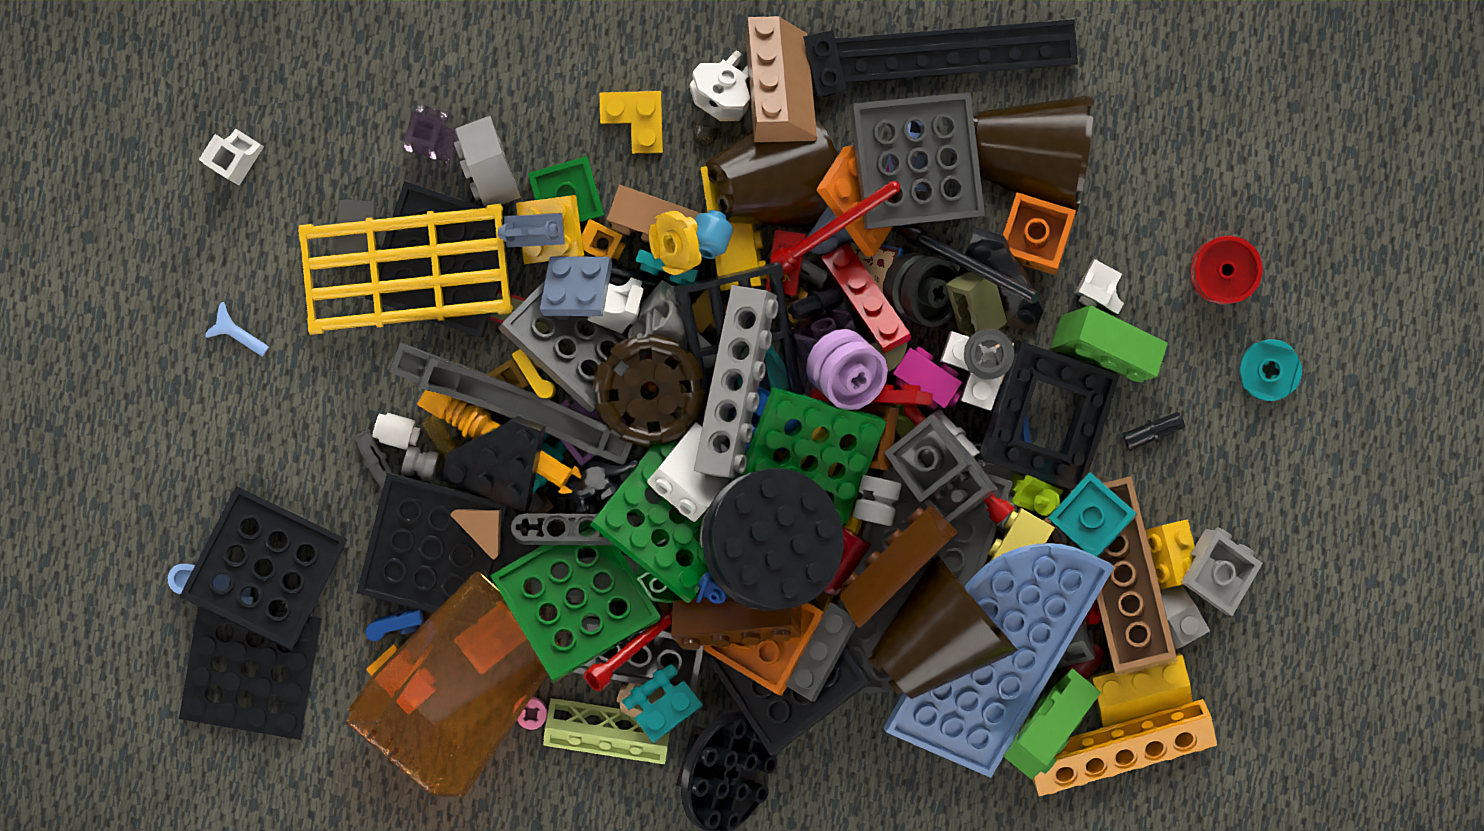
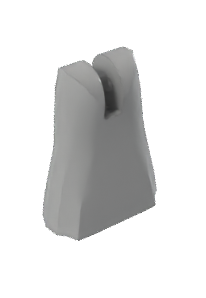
[628,299,718,370]

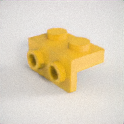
[1145,519,1195,590]

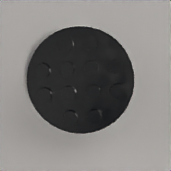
[702,468,844,611]

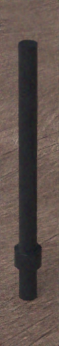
[891,225,1039,304]

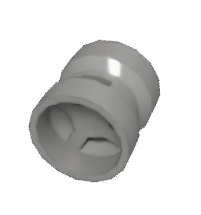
[401,445,439,482]

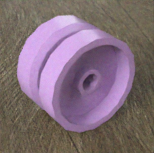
[806,329,888,410]

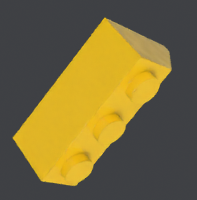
[1089,653,1193,728]

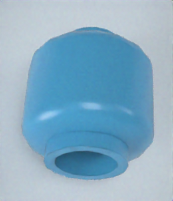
[694,210,733,259]

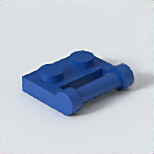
[366,609,426,641]

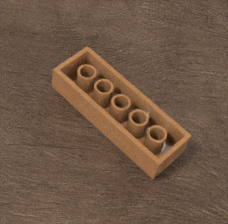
[1071,476,1178,676]

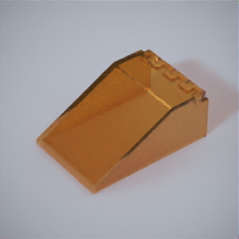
[346,572,562,798]

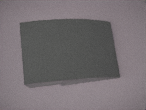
[884,415,998,525]

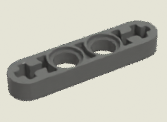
[511,514,632,545]

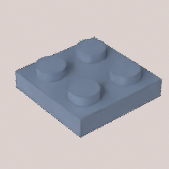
[540,257,613,316]

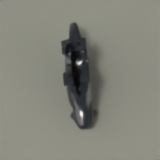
[546,459,639,514]

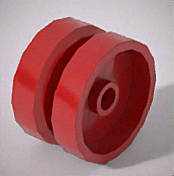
[1189,235,1263,305]

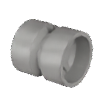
[853,475,902,527]

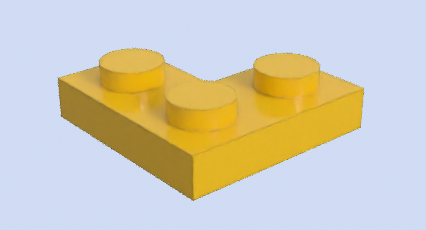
[599,91,663,154]

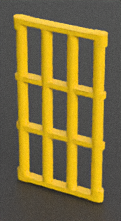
[298,203,513,335]

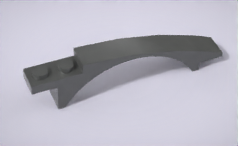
[389,342,632,465]

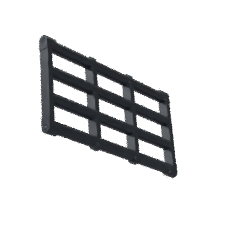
[673,262,805,456]

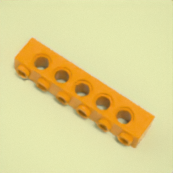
[1032,699,1217,797]

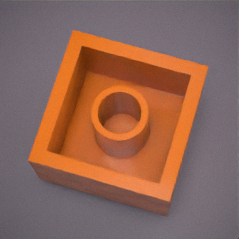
[1003,193,1076,276]

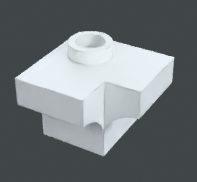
[199,129,264,185]
[1075,259,1124,315]
[588,277,644,333]

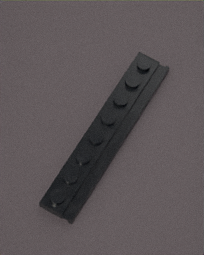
[835,19,1078,83]

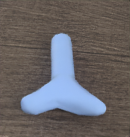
[205,302,269,357]

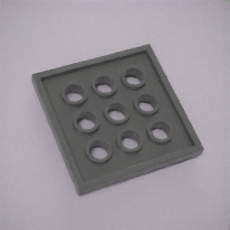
[849,92,985,229]
[498,254,650,413]

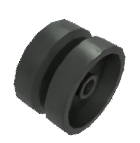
[883,252,960,327]

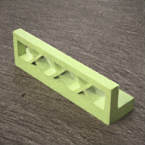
[543,698,670,764]

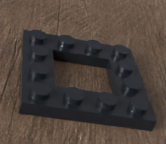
[978,340,1120,490]

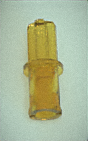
[422,415,458,460]

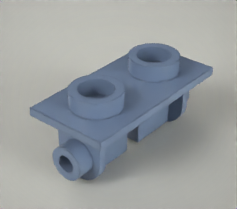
[498,213,565,247]

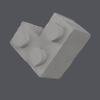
[454,116,521,208]

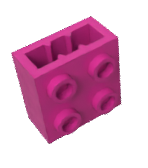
[890,347,963,411]

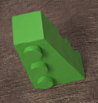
[1050,305,1168,382]
[1003,669,1101,780]

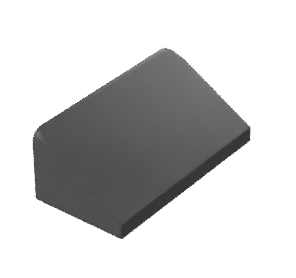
[335,199,377,255]

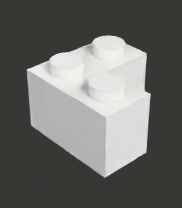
[940,331,1003,411]

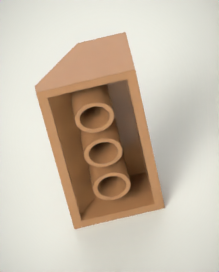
[745,16,817,142]

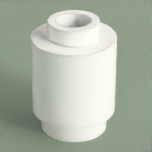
[372,413,420,450]

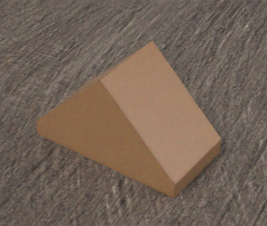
[450,509,501,560]

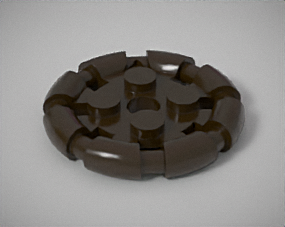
[593,334,706,447]

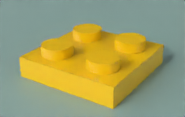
[516,195,584,264]

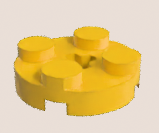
[649,211,702,275]

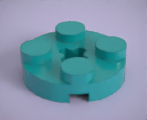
[1239,339,1302,401]

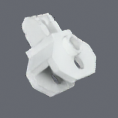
[689,50,751,121]

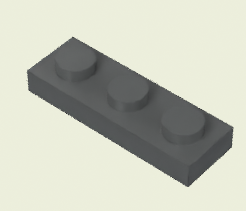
[785,603,857,702]

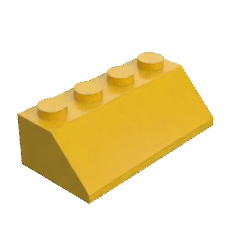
[701,166,768,292]

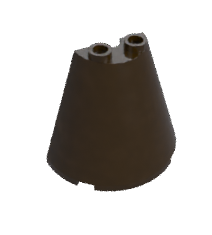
[973,96,1094,217]
[706,121,837,228]
[868,555,1018,699]

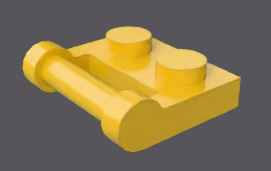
[511,349,556,399]

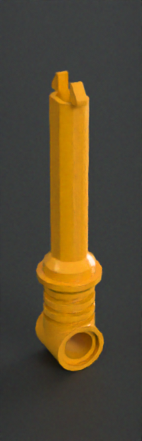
[417,390,582,494]

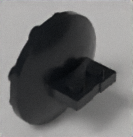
[676,711,777,831]

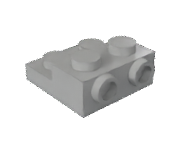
[1181,527,1263,616]

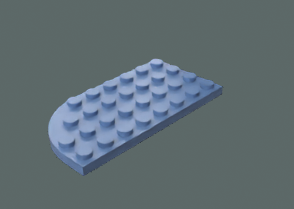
[883,543,1114,778]

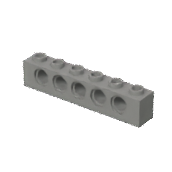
[693,285,778,480]

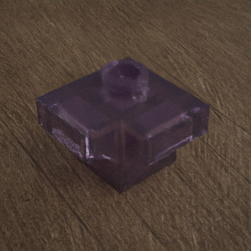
[404,104,458,163]

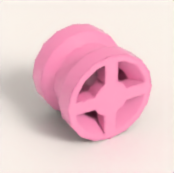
[516,697,548,730]

